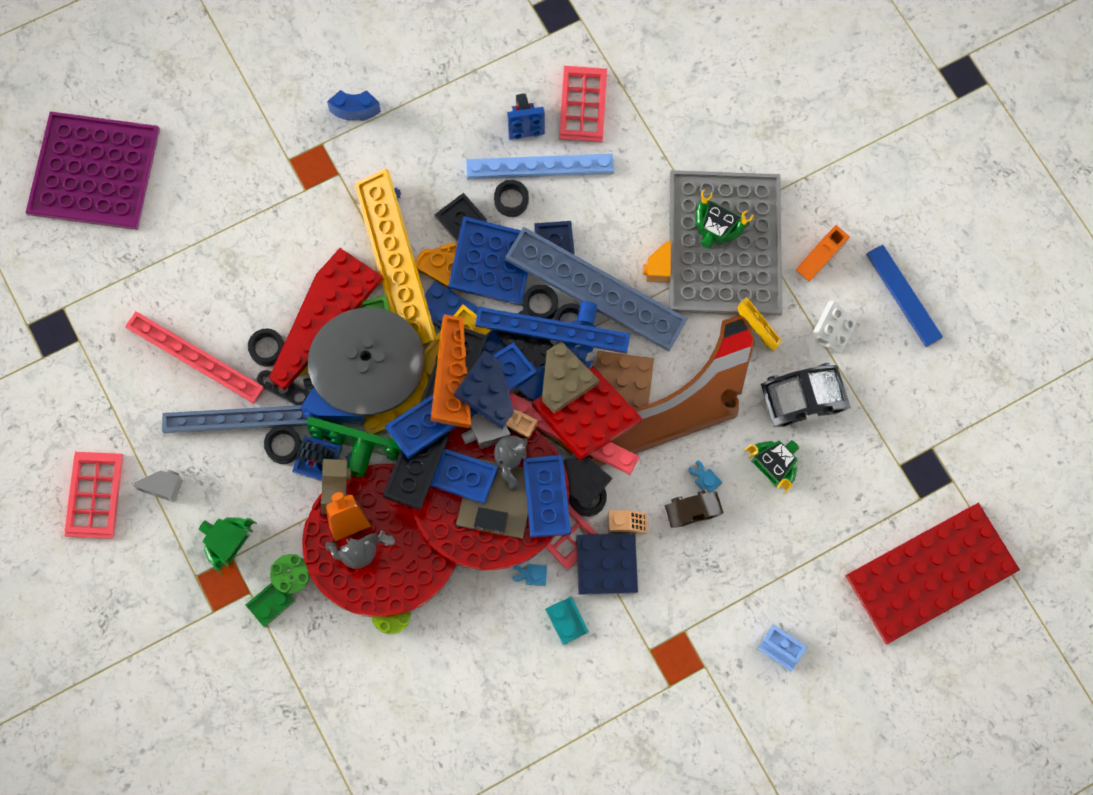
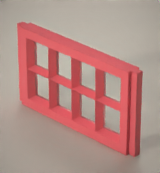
[559,65,607,142]
[64,452,123,539]
[546,503,598,570]

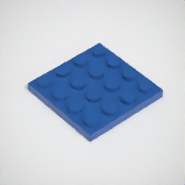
[448,216,528,306]

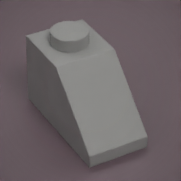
[134,470,183,502]

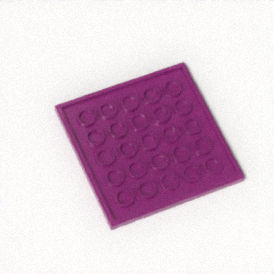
[25,111,160,230]

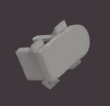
[378,530,395,546]

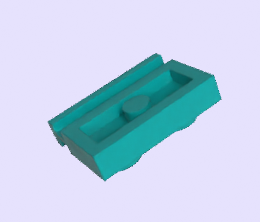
[545,596,589,645]

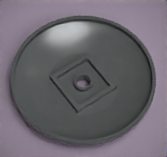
[308,308,425,416]

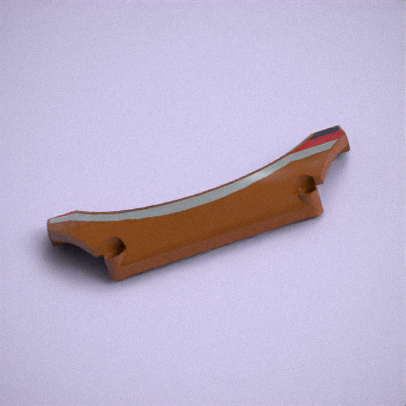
[515,315,755,467]

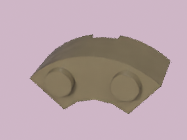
[321,459,351,514]

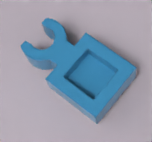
[688,460,722,492]
[512,564,547,586]

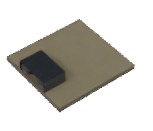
[456,458,528,539]

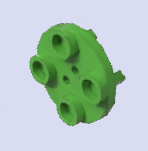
[270,554,310,594]

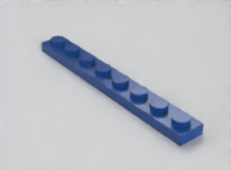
[475,307,630,354]

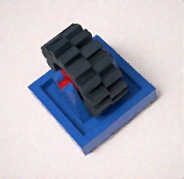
[292,435,342,481]

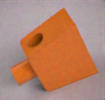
[326,492,370,541]

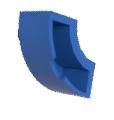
[327,90,381,121]

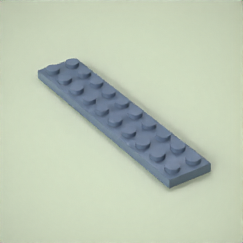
[505,227,688,351]

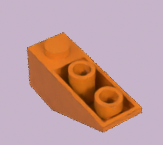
[796,225,850,282]

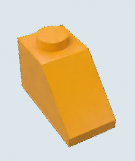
[643,241,671,283]

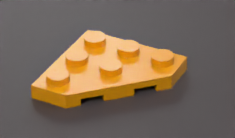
[415,242,462,295]

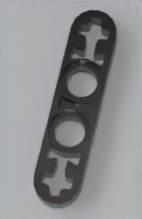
[257,370,310,406]

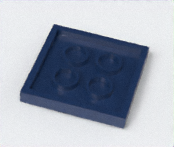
[576,533,638,595]

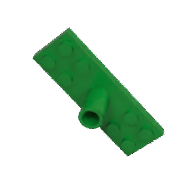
[306,417,401,478]

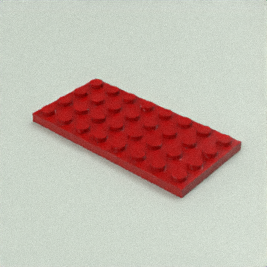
[845,502,1020,645]

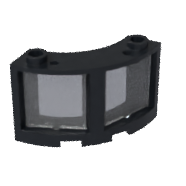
[761,363,851,427]

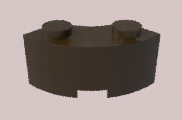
[665,489,724,528]

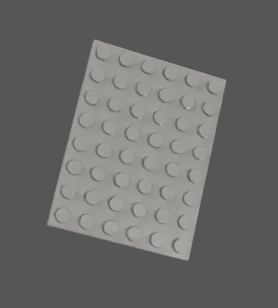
[669,170,782,316]

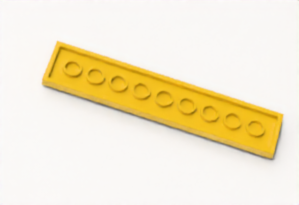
[354,169,437,347]

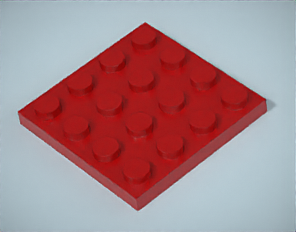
[532,366,642,460]

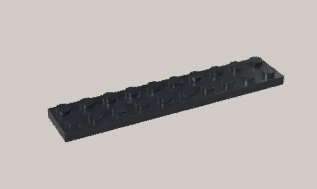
[383,328,488,511]

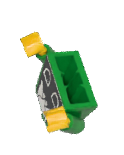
[695,189,754,249]
[743,440,799,494]

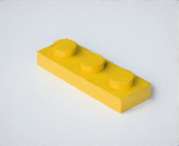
[737,297,782,351]

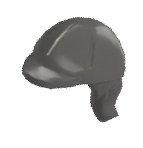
[494,436,528,490]
[325,533,379,569]

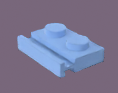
[757,624,807,672]

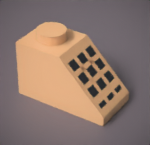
[608,510,647,534]

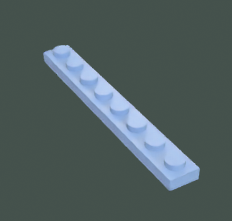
[467,154,614,179]

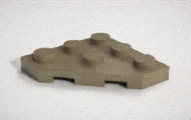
[542,341,599,414]

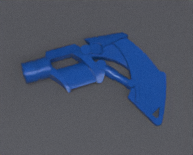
[516,301,597,400]

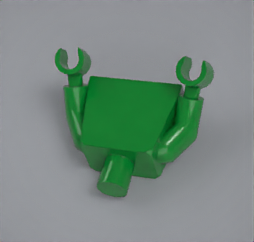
[199,517,257,574]

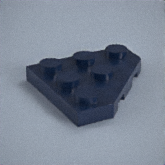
[453,351,514,429]

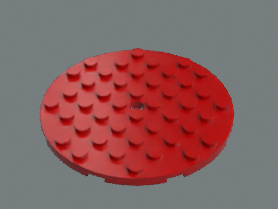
[412,425,569,571]
[302,464,457,618]

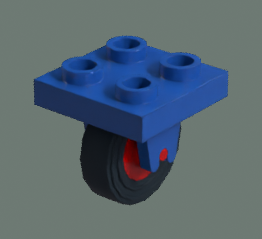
[507,93,545,140]

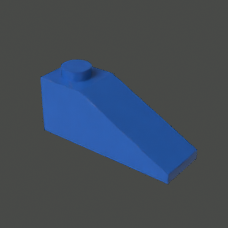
[301,388,366,423]

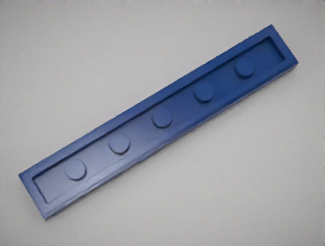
[866,244,943,347]

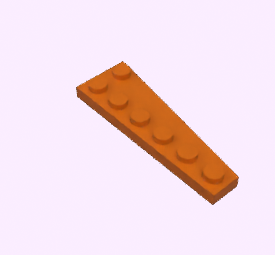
[431,314,471,428]

